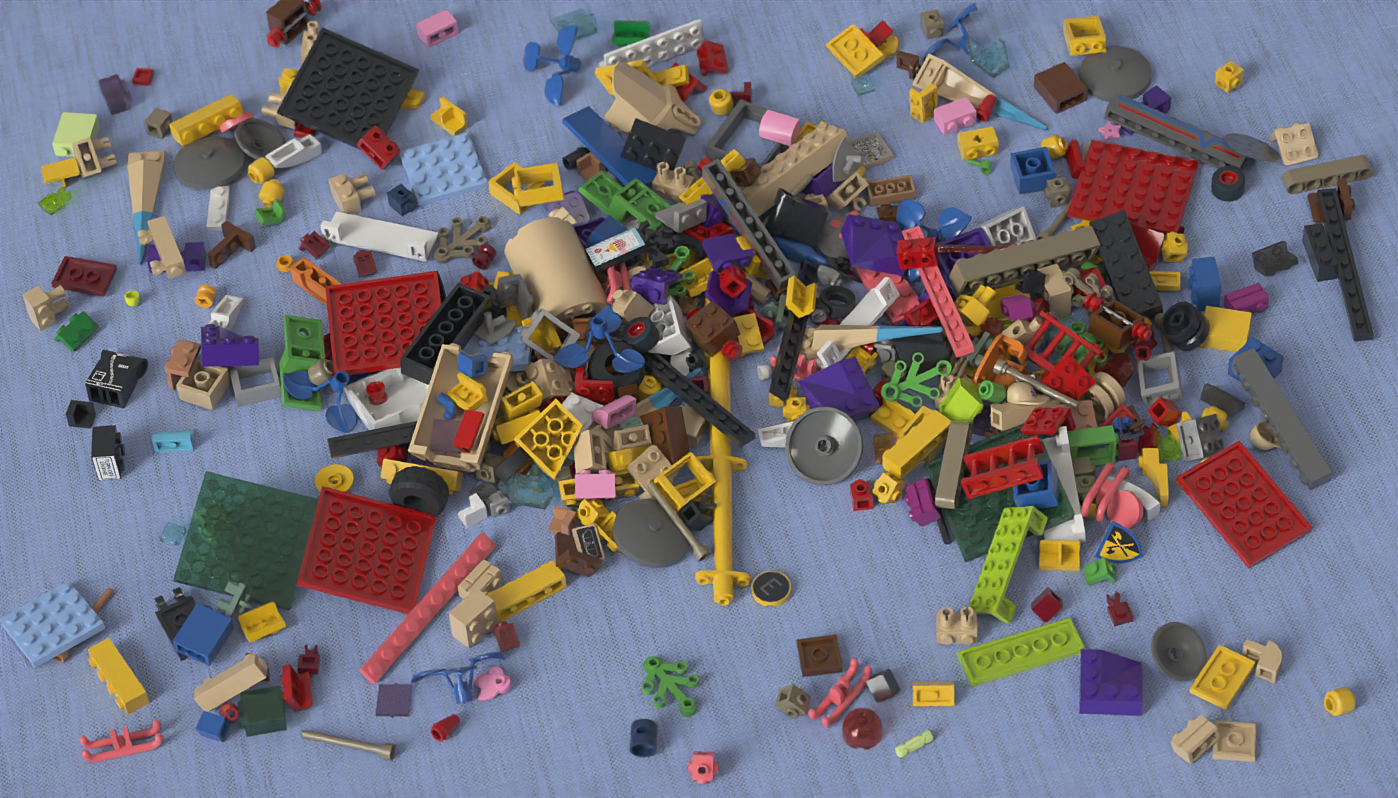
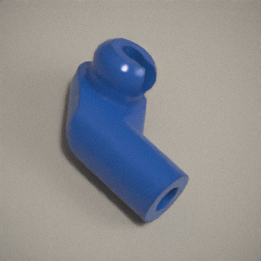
[436,392,457,421]
[1112,416,1132,435]

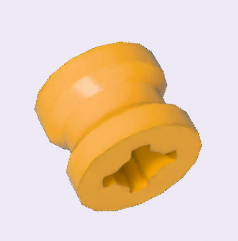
[194,285,216,308]

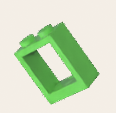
[1067,425,1119,467]

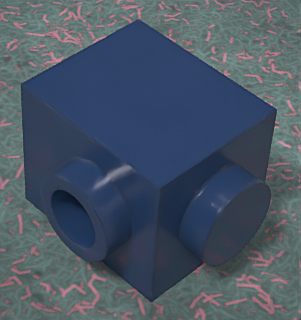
[387,184,416,217]

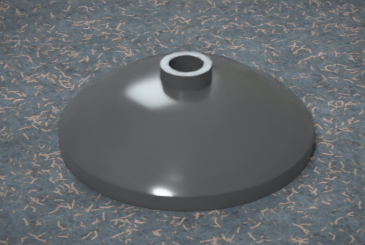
[235,119,286,160]
[1151,622,1207,682]

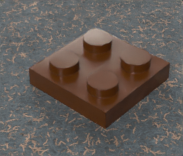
[796,634,843,677]

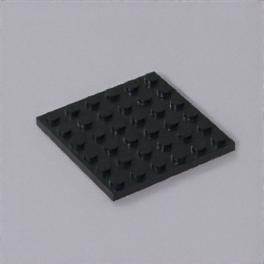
[277,27,420,151]

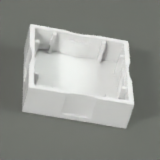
[345,368,429,430]

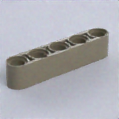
[1281,155,1374,194]
[935,421,972,509]

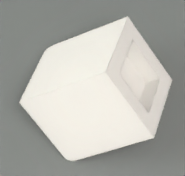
[458,493,487,528]

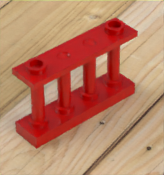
[1020,310,1105,373]
[961,435,1045,499]

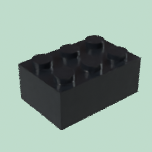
[620,118,686,171]

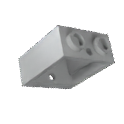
[519,308,580,359]
[1137,352,1184,407]
[228,357,282,407]

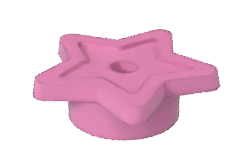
[1098,122,1121,140]

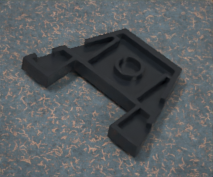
[646,227,707,268]

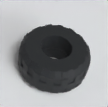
[587,341,645,399]
[389,466,449,516]

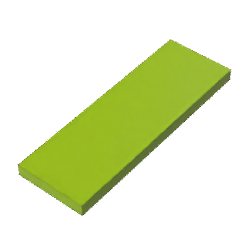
[957,617,1086,687]

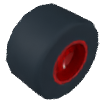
[1211,166,1245,202]
[622,317,660,354]

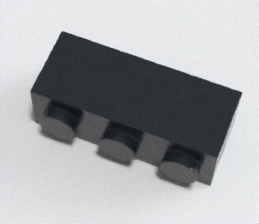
[1302,223,1338,282]

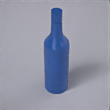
[770,234,831,268]

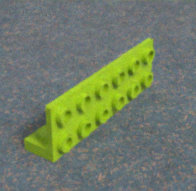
[967,506,1048,624]

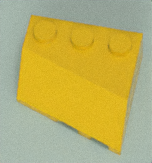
[514,399,583,480]

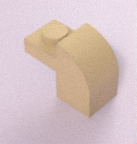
[1242,639,1282,683]

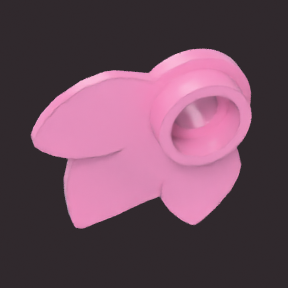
[473,667,511,701]

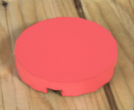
[220,112,254,134]
[1107,491,1143,530]

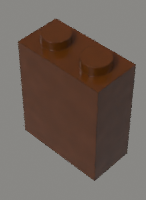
[1034,62,1088,114]

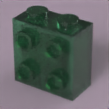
[237,685,287,737]

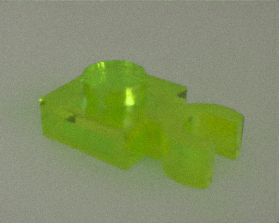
[38,186,72,216]
[1157,430,1180,462]

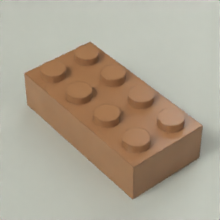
[866,175,916,206]

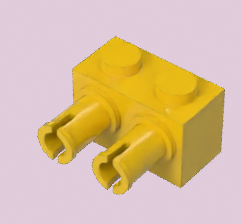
[954,285,997,326]

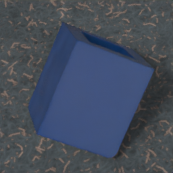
[458,352,488,378]
[196,711,231,743]

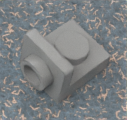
[817,265,843,286]
[874,339,897,364]
[483,490,511,518]

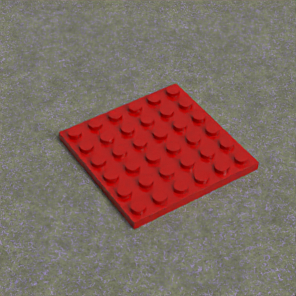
[1067,139,1199,235]
[325,271,441,375]
[296,486,436,614]

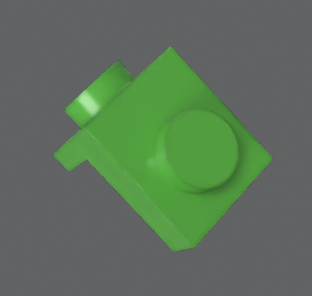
[254,199,285,226]
[1083,557,1117,586]

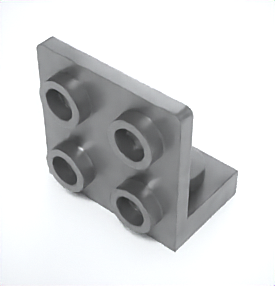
[496,274,534,321]
[1176,414,1224,461]

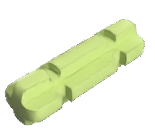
[895,730,933,758]

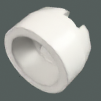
[757,365,773,381]

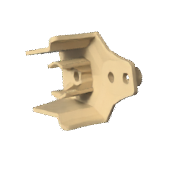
[603,62,701,136]

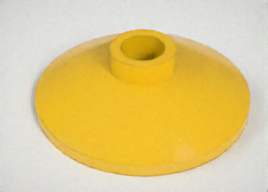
[315,464,354,492]

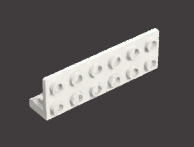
[599,19,703,67]
[321,212,438,262]
[807,277,900,369]
[1035,426,1086,543]

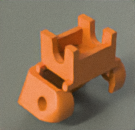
[972,334,1027,396]

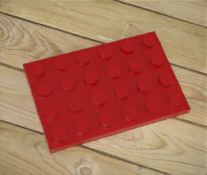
[1176,440,1313,569]

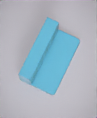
[152,430,195,452]

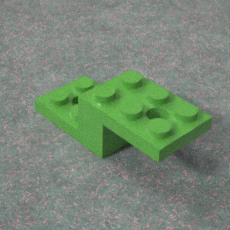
[578,170,671,231]
[279,315,325,411]

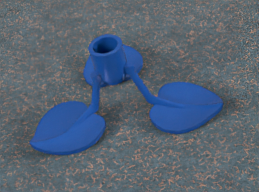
[923,3,978,63]
[523,25,581,106]
[896,200,972,282]
[554,305,645,373]
[283,370,368,433]
[411,652,505,704]

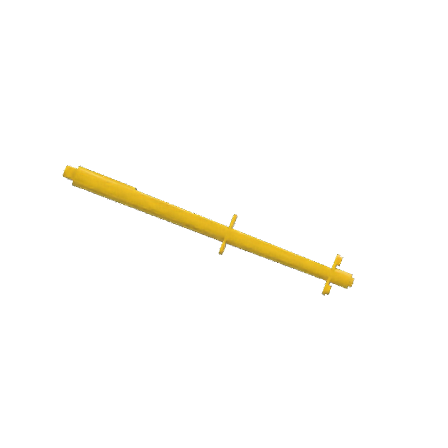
[695,297,751,606]

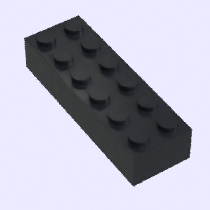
[1089,210,1163,319]
[400,282,491,385]

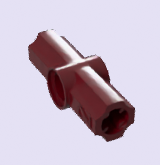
[1132,329,1158,361]

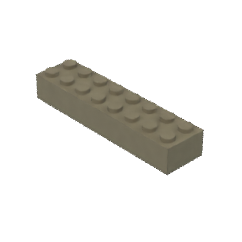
[948,226,1100,299]

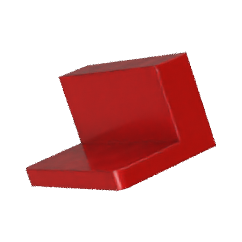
[453,409,485,453]

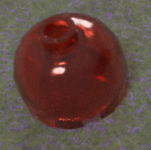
[1094,352,1134,388]
[842,708,883,750]

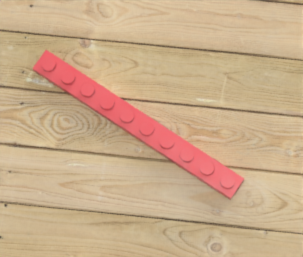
[901,226,975,358]
[359,532,497,684]

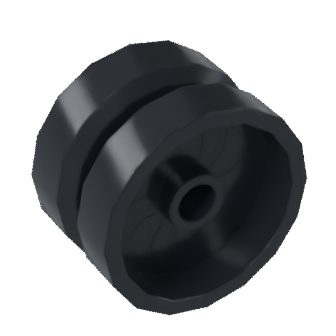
[1160,301,1210,351]

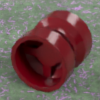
[472,244,497,270]

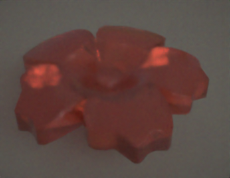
[980,317,1003,337]

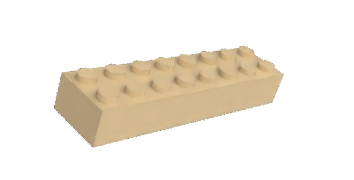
[722,123,851,225]

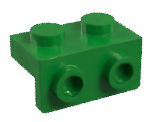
[612,20,649,46]
[54,311,99,352]

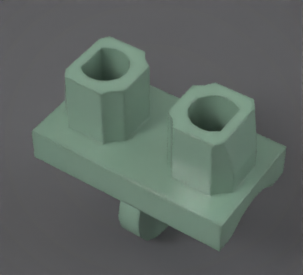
[762,294,789,332]
[967,331,994,369]
[217,581,253,618]

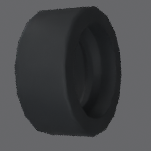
[820,286,855,319]
[494,447,530,483]

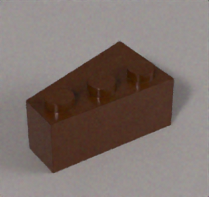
[640,406,690,465]

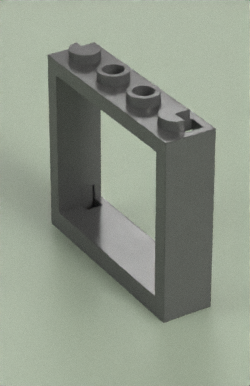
[705,100,788,169]

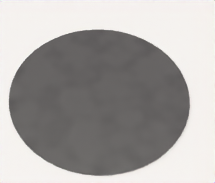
[1224,133,1279,162]
[817,215,849,258]

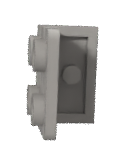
[655,199,707,233]

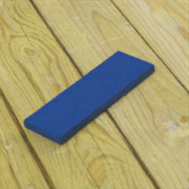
[562,106,657,186]

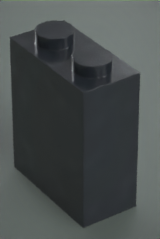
[893,325,952,378]

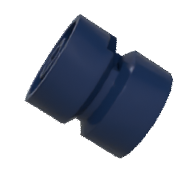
[629,719,658,757]

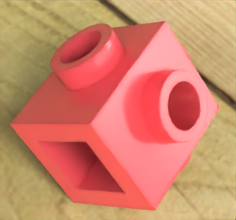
[688,751,719,783]

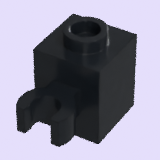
[678,494,717,531]

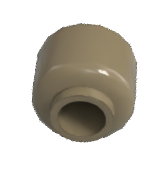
[308,359,334,386]

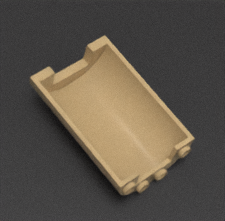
[504,217,611,323]
[408,343,514,472]

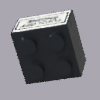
[91,425,125,481]

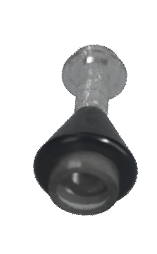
[808,283,830,323]

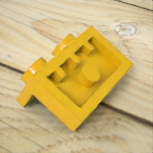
[909,83,938,123]
[522,310,562,354]
[871,398,915,437]

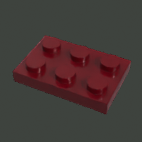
[51,256,117,297]

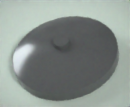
[1079,46,1151,102]
[173,137,246,190]
[785,407,863,485]
[612,499,690,568]

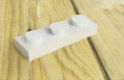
[206,186,230,232]

